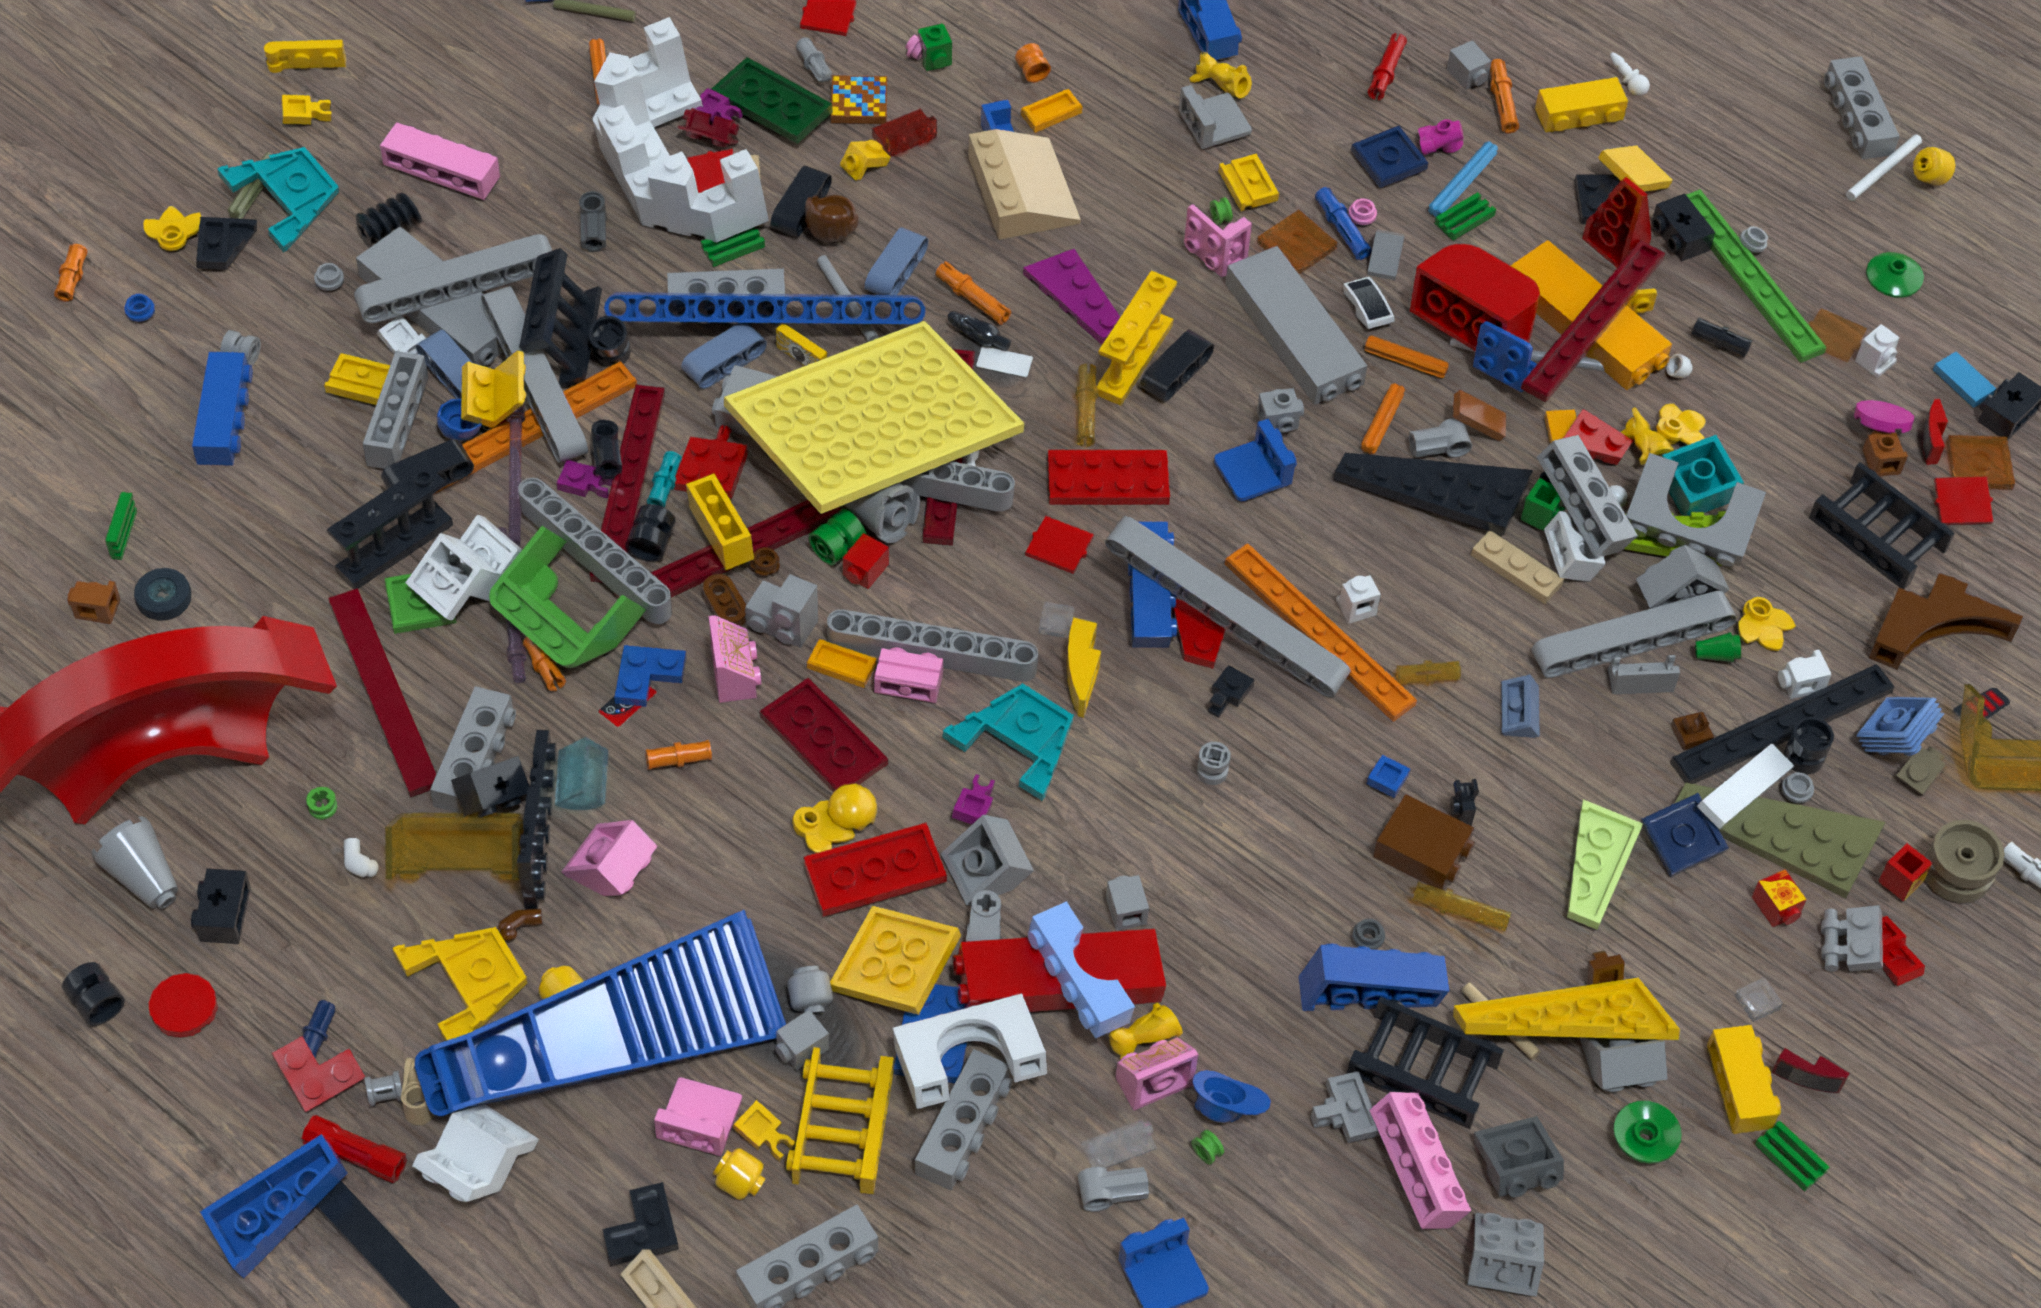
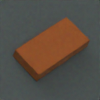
[1453,390,1506,441]

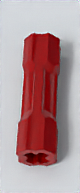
[301,1115,407,1183]

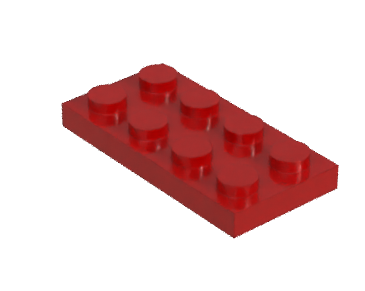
[1048,450,1170,505]
[803,822,947,917]

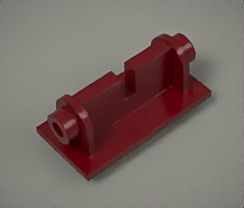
[678,108,739,148]

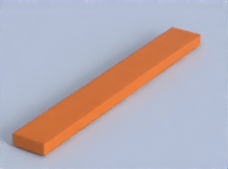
[434,361,637,494]
[1225,543,1417,722]

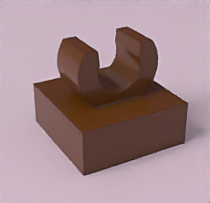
[1671,711,1714,751]
[1587,950,1625,985]

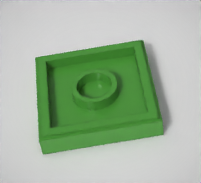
[385,573,456,634]

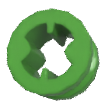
[1210,197,1233,225]
[306,787,337,820]
[1191,1130,1225,1165]

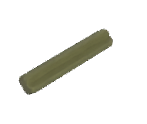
[228,152,272,219]

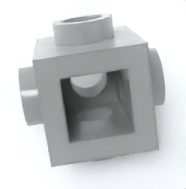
[1257,388,1304,432]

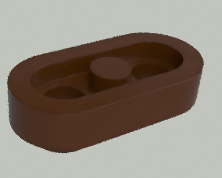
[703,574,746,626]

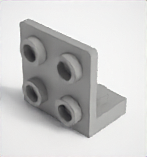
[1179,85,1252,149]
[1467,1213,1544,1297]

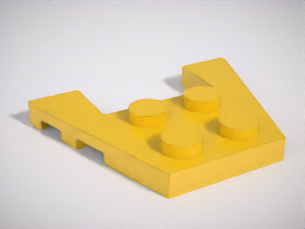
[392,927,528,1041]

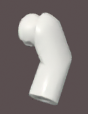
[344,838,379,877]

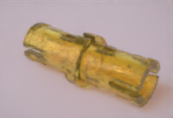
[1396,660,1461,685]

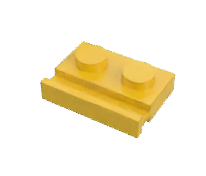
[1218,153,1279,211]
[324,353,390,405]

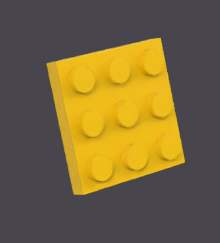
[830,906,961,1015]

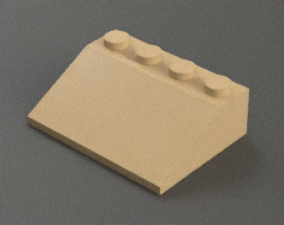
[968,129,1081,240]

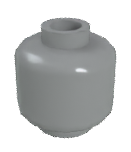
[787,965,834,1016]

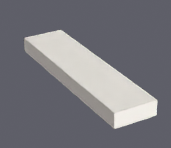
[1697,744,1794,829]

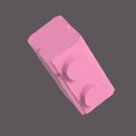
[874,647,943,703]

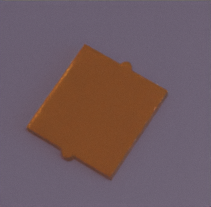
[1808,308,1867,363]

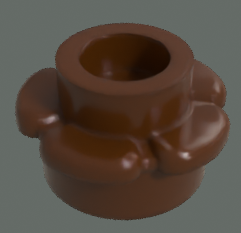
[750,547,780,576]

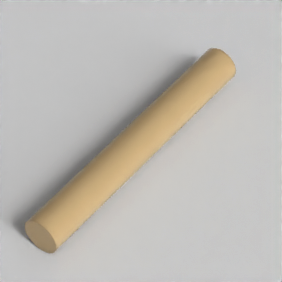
[1461,982,1541,1060]

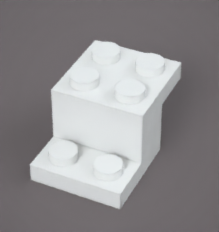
[406,515,522,620]
[412,1104,539,1202]

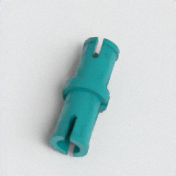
[646,451,682,507]

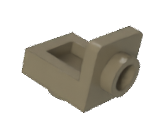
[1896,746,1947,796]

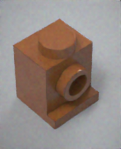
[1862,430,1908,476]
[67,581,121,624]

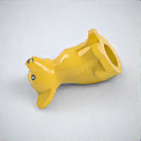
[1189,52,1252,98]
[1621,407,1674,466]
[1109,1003,1183,1060]

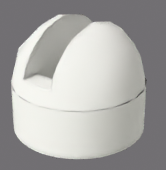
[1666,354,1693,378]

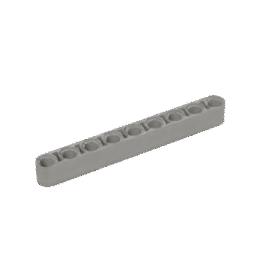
[1105,516,1351,698]

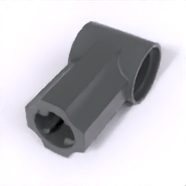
[579,191,607,252]

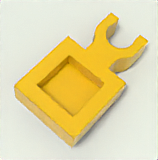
[281,95,332,125]
[733,1100,796,1162]

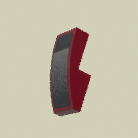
[1771,1048,1850,1093]

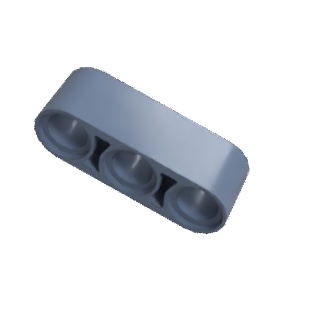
[865,227,929,295]
[681,323,767,389]
[416,329,473,399]

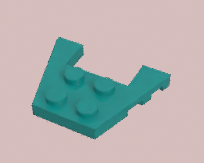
[217,147,339,253]
[942,683,1074,801]

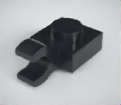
[1208,665,1255,718]
[1450,779,1479,826]

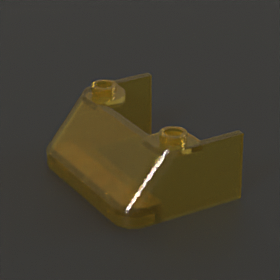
[1959,684,2041,791]
[385,812,524,880]

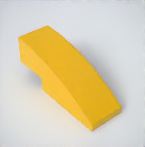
[1067,617,1101,718]

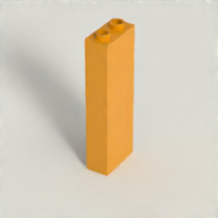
[1510,240,1672,390]

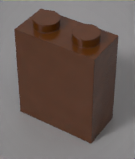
[1373,794,1475,892]

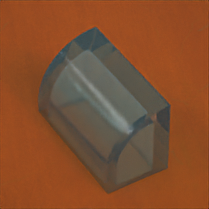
[555,737,608,810]

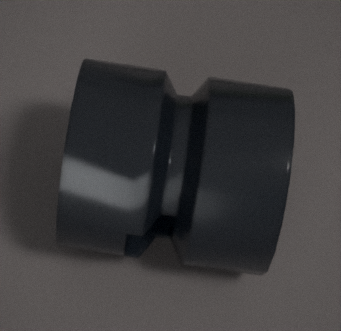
[588,316,631,367]
[625,504,676,562]
[1784,717,1834,775]
[62,962,125,1026]

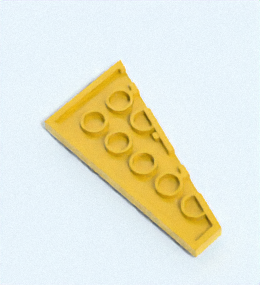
[1453,977,1680,1040]

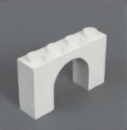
[893,994,1047,1109]

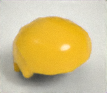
[829,784,877,831]

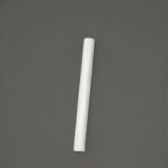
[1846,134,1922,201]

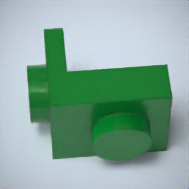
[918,23,953,71]

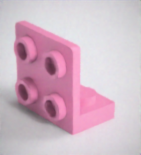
[1184,204,1252,278]
[654,1077,742,1156]

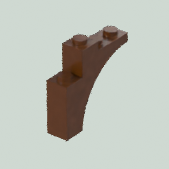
[1869,573,2023,670]

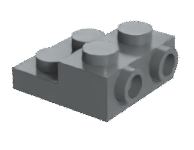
[1474,1116,1564,1197]

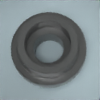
[1352,919,1385,950]

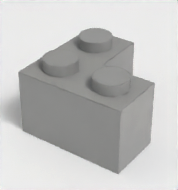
[1636,545,1730,608]
[745,574,818,648]

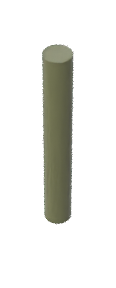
[553,0,636,22]

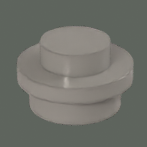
[1740,226,1768,252]
[314,263,344,290]
[1782,772,1814,803]

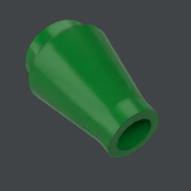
[1695,632,1741,663]

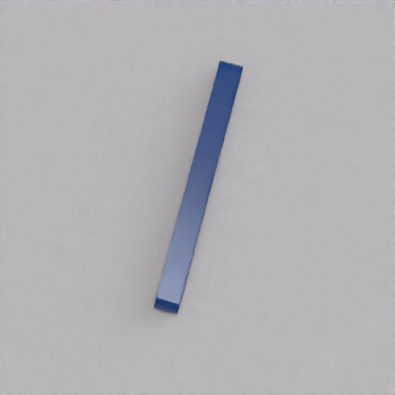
[604,292,926,324]

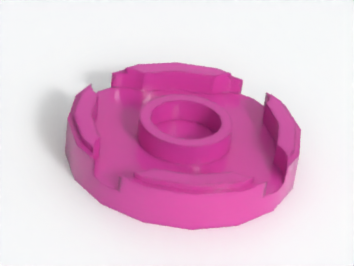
[1854,400,1914,433]

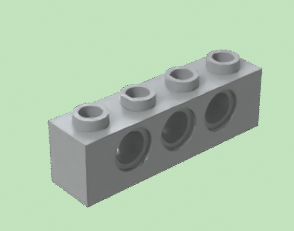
[1824,56,1900,160]
[667,268,785,316]
[363,351,428,469]
[1537,435,1638,558]
[430,686,516,816]
[915,1049,1013,1191]
[736,1205,878,1308]

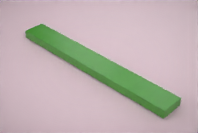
[1686,189,1826,363]

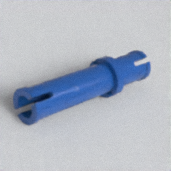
[1315,187,1372,260]

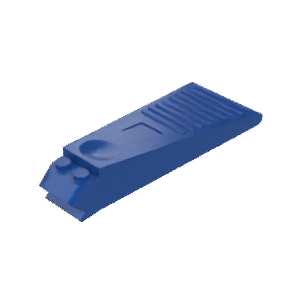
[414,910,786,1116]

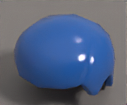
[437,399,482,442]

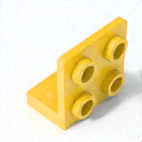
[461,350,526,428]

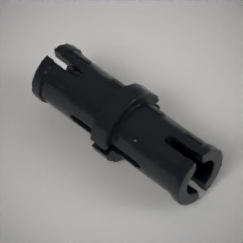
[1691,317,1753,357]

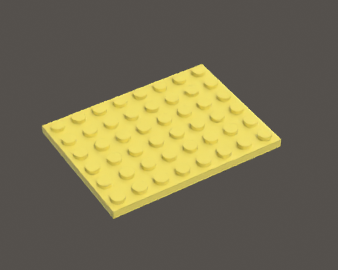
[724,321,1024,514]

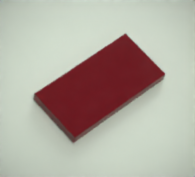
[759,677,888,793]

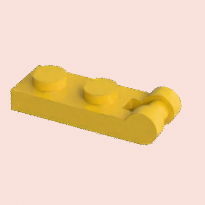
[264,40,346,73]

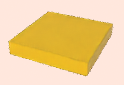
[1598,145,1673,192]

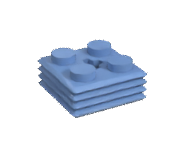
[1857,697,1944,756]

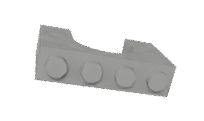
[1626,453,1766,567]

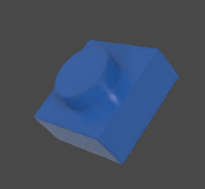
[1366,755,1410,798]

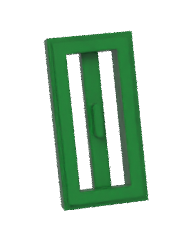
[1434,192,1496,241]
[701,227,765,267]
[105,492,137,560]
[1755,1120,1830,1192]

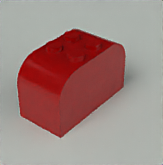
[1410,244,1540,352]

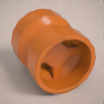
[1015,43,1051,82]

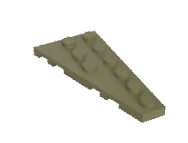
[1674,783,1886,899]

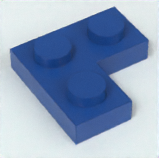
[615,645,687,707]

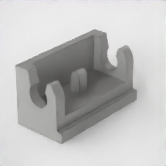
[1608,655,1680,694]

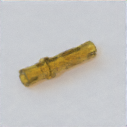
[1075,364,1099,447]
[1412,881,1512,932]

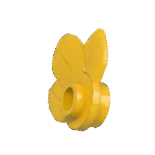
[143,206,201,251]
[1656,404,1706,445]
[1738,597,1796,651]
[792,800,855,853]

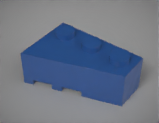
[1178,0,1242,60]

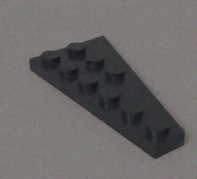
[517,730,557,909]

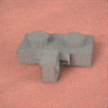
[1310,1072,1380,1143]

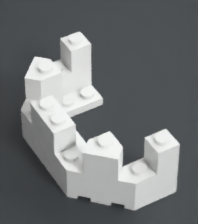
[592,17,769,242]

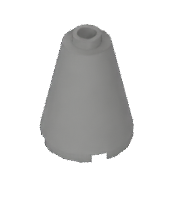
[844,483,920,543]
[92,816,178,909]

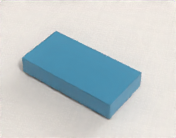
[1933,352,1997,408]

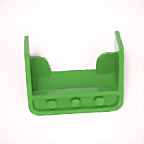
[489,526,646,668]

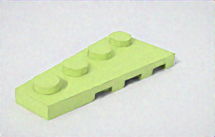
[1567,799,1643,930]

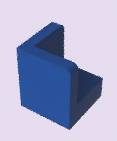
[981,99,1014,132]

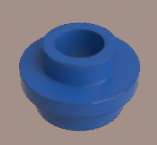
[124,294,155,322]

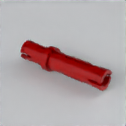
[1367,33,1407,100]

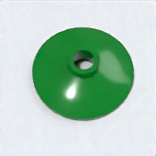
[1866,252,1924,298]
[1613,1101,1682,1164]

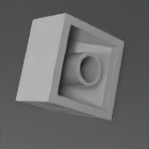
[941,815,1034,906]
[1580,1037,1667,1092]

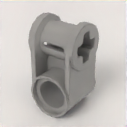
[966,890,1001,942]

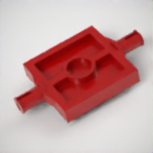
[674,425,749,499]

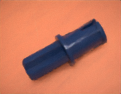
[302,1000,336,1058]

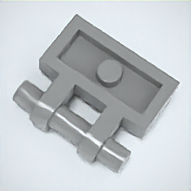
[1821,905,1883,972]

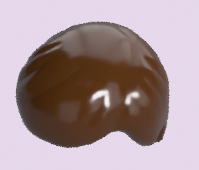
[805,195,859,243]

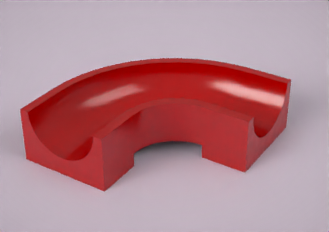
[0,616,337,825]

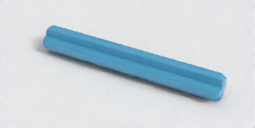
[1428,141,1498,217]

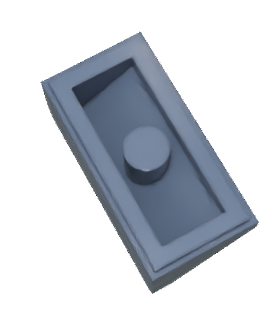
[1501,674,1540,738]

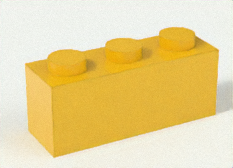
[1535,77,1628,133]
[686,474,754,570]
[1707,1025,1781,1134]

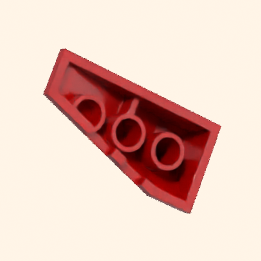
[1582,177,1651,268]

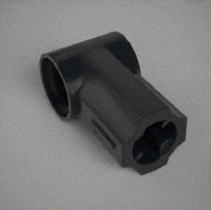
[590,419,622,479]

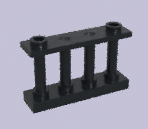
[519,248,602,388]
[1809,462,1955,589]
[327,463,453,589]
[1347,996,1504,1129]

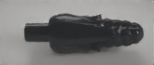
[948,311,1011,351]

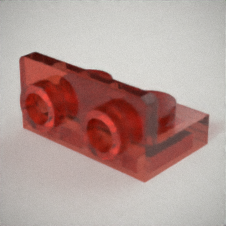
[872,108,937,157]

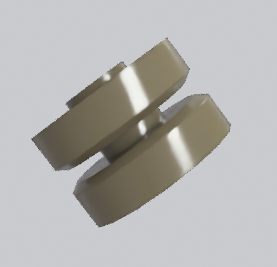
[1925,820,2005,903]

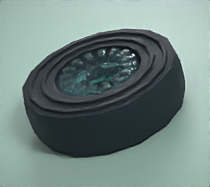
[134,568,191,621]

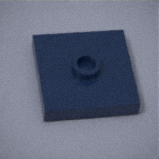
[1351,126,1429,188]
[1640,793,1729,878]

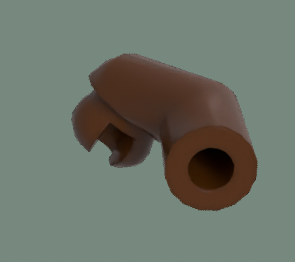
[497,909,543,940]

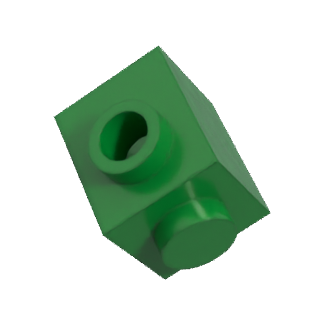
[1521,478,1566,531]

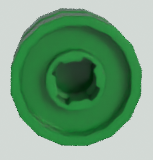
[808,509,866,566]

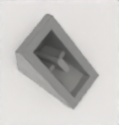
[1367,229,1405,280]

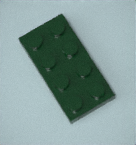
[711,57,833,144]

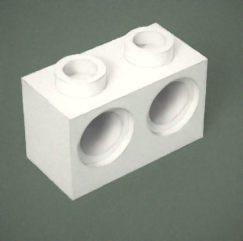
[1544,511,1606,581]

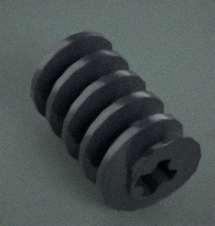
[356,192,422,248]

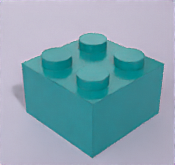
[1662,435,1744,516]

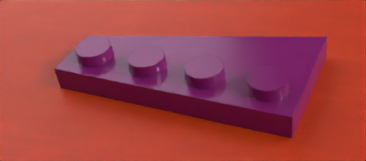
[1023,248,1120,345]

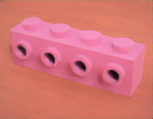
[380,122,500,200]
[1369,1092,1471,1229]

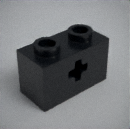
[1651,193,1716,262]
[1978,372,2041,442]
[451,756,530,818]
[191,868,251,944]

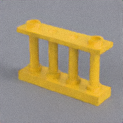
[1095,270,1177,406]
[786,1047,894,1194]

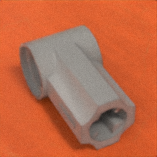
[1409,418,1472,457]
[1078,1167,1149,1212]

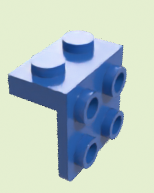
[1473,321,1537,393]
[1214,419,1297,501]
[1118,1217,1209,1308]

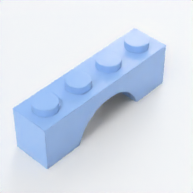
[1028,901,1135,1039]

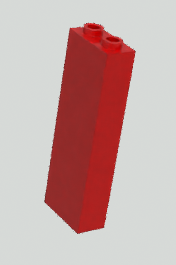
[953,929,1166,1012]

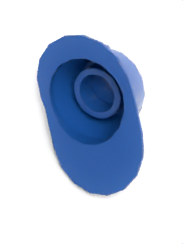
[1192,1070,1271,1123]

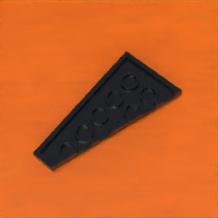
[1334,452,1533,536]

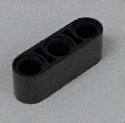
[770,165,832,238]
[1140,329,1214,402]
[381,440,474,489]

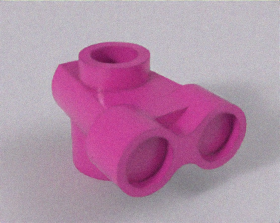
[1418,119,1464,155]

